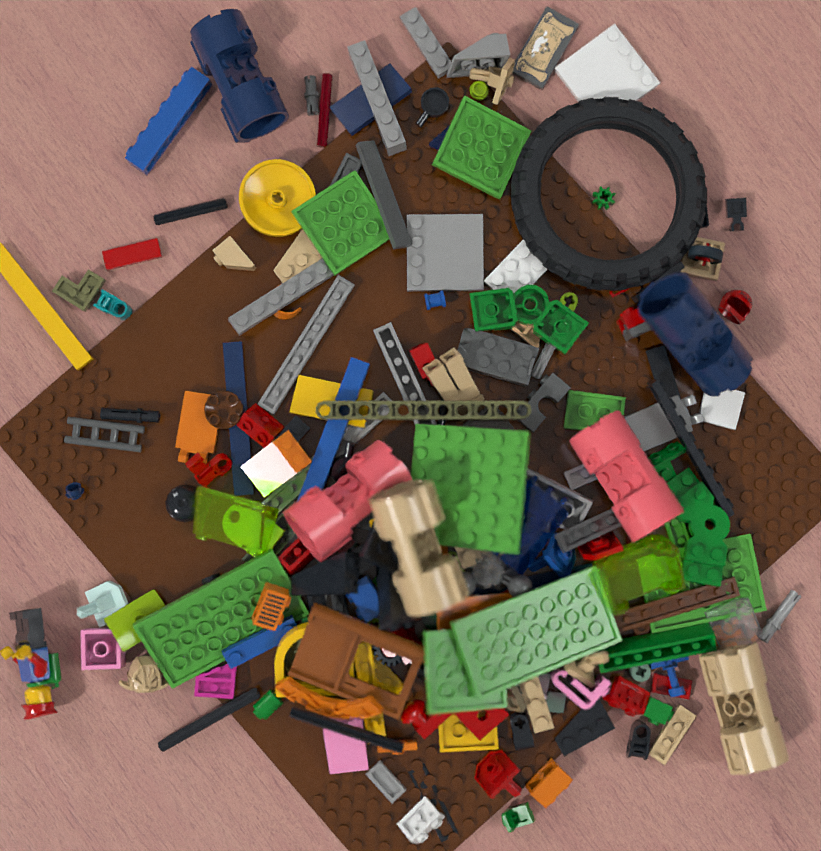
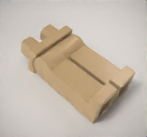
[422,348,485,423]

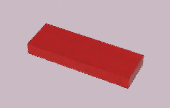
[102,238,162,271]

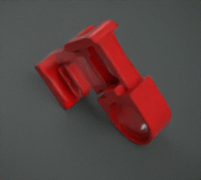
[185,452,232,489]

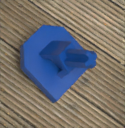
[528,533,576,578]

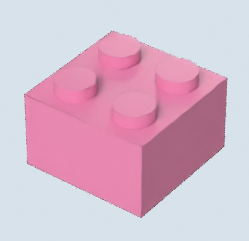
[81,627,126,670]

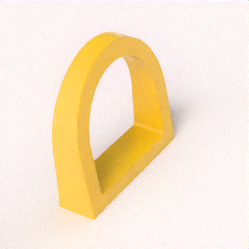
[275,622,355,697]

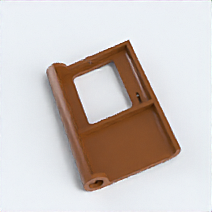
[288,602,425,719]

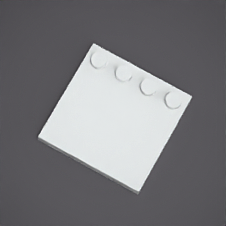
[554,24,660,102]

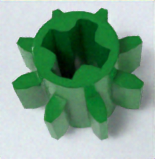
[592,186,615,211]

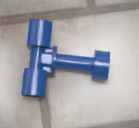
[648,656,689,697]

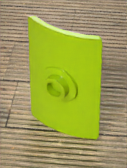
[104,590,165,651]

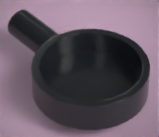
[416,87,449,128]
[330,441,354,482]

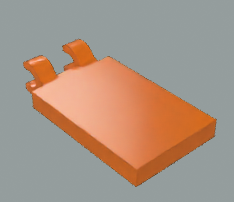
[175,391,219,464]

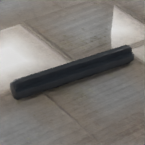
[153,198,228,225]

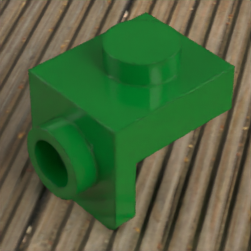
[501,802,535,833]

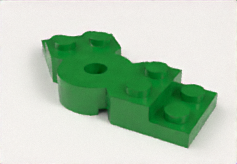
[470,285,589,355]
[666,467,730,587]

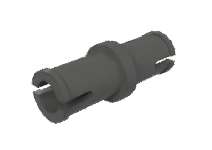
[304,75,319,116]

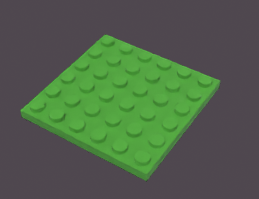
[411,424,530,554]

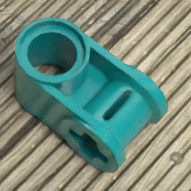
[93,289,132,320]

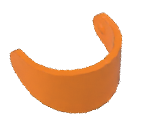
[273,284,302,319]

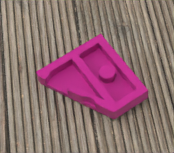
[194,664,237,699]

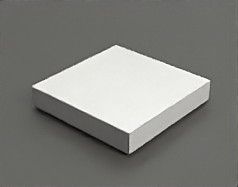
[699,390,745,430]

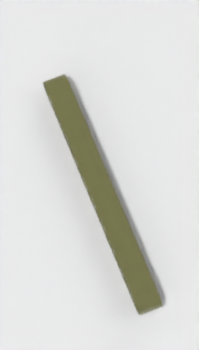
[315,401,531,420]

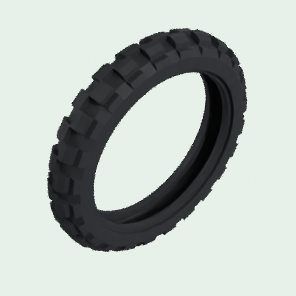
[511,96,707,291]

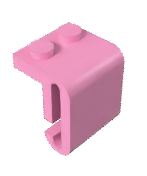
[549,666,611,709]

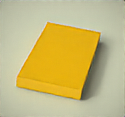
[290,375,374,429]

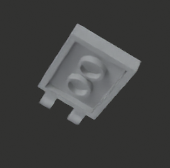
[624,395,704,452]

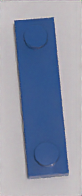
[222,615,297,669]

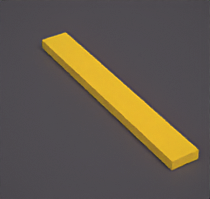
[0,242,93,371]

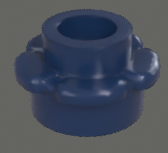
[65,482,84,500]

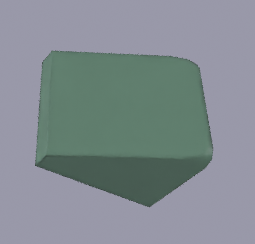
[546,690,566,713]

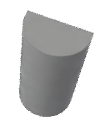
[524,468,593,530]

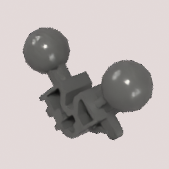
[462,558,533,597]

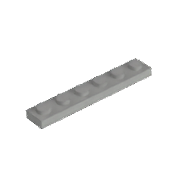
[228,259,334,336]

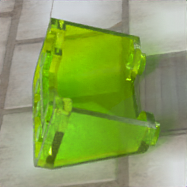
[193,486,279,556]
[593,534,686,616]

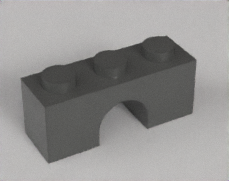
[517,373,571,433]

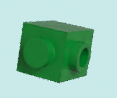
[643,696,673,726]

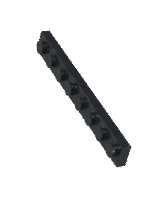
[647,379,735,518]

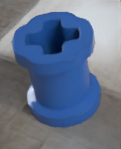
[424,290,446,310]

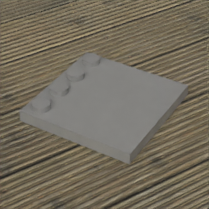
[407,214,484,291]

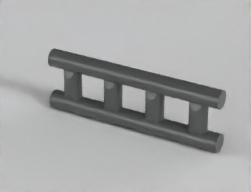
[64,417,145,453]

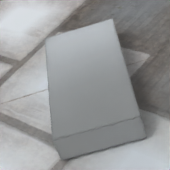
[366,760,406,803]

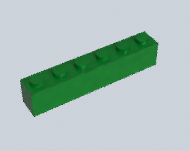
[596,622,717,673]

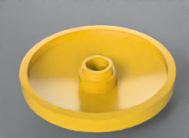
[239,159,316,237]

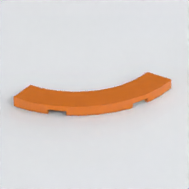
[275,676,384,720]

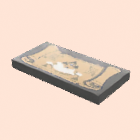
[513,6,579,90]

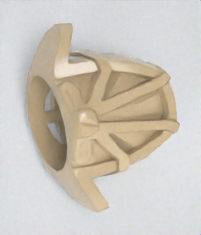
[119,655,169,693]

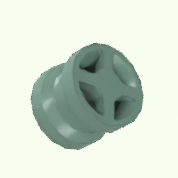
[629,664,651,682]

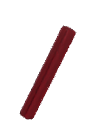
[317,73,333,148]

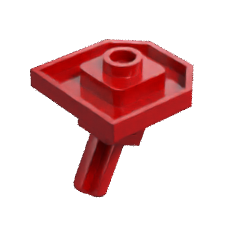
[578,531,624,574]
[475,750,522,799]

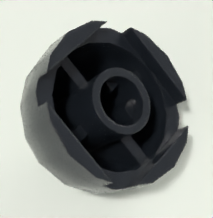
[165,484,205,523]

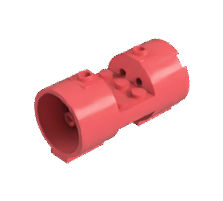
[570,410,684,542]
[283,440,412,562]

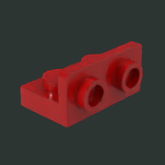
[237,403,285,448]
[603,676,650,717]

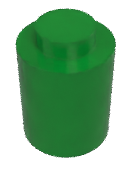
[253,689,284,720]

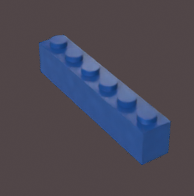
[125,66,213,175]

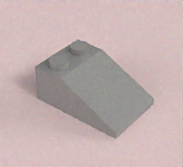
[447,33,510,78]

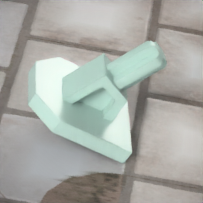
[77,581,129,628]

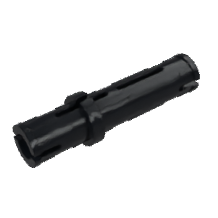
[100,407,161,423]

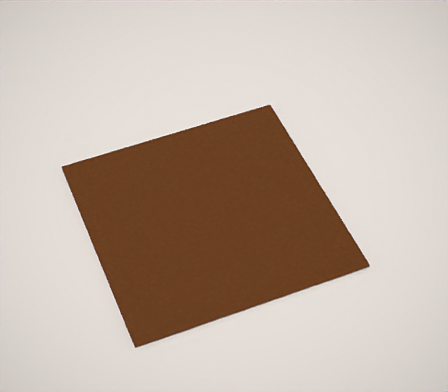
[0,42,821,851]

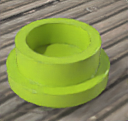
[470,81,489,100]

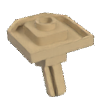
[469,57,515,105]
[564,651,609,688]

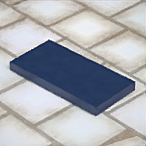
[330,63,412,136]

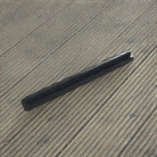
[158,688,261,752]
[289,707,404,754]

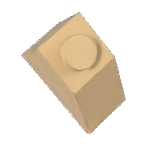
[212,236,257,271]

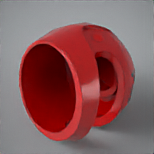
[718,289,753,325]

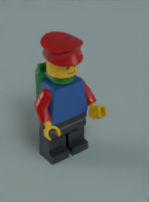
[0,608,62,720]

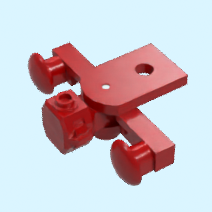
[400,678,509,741]

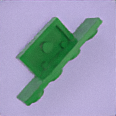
[648,441,686,482]

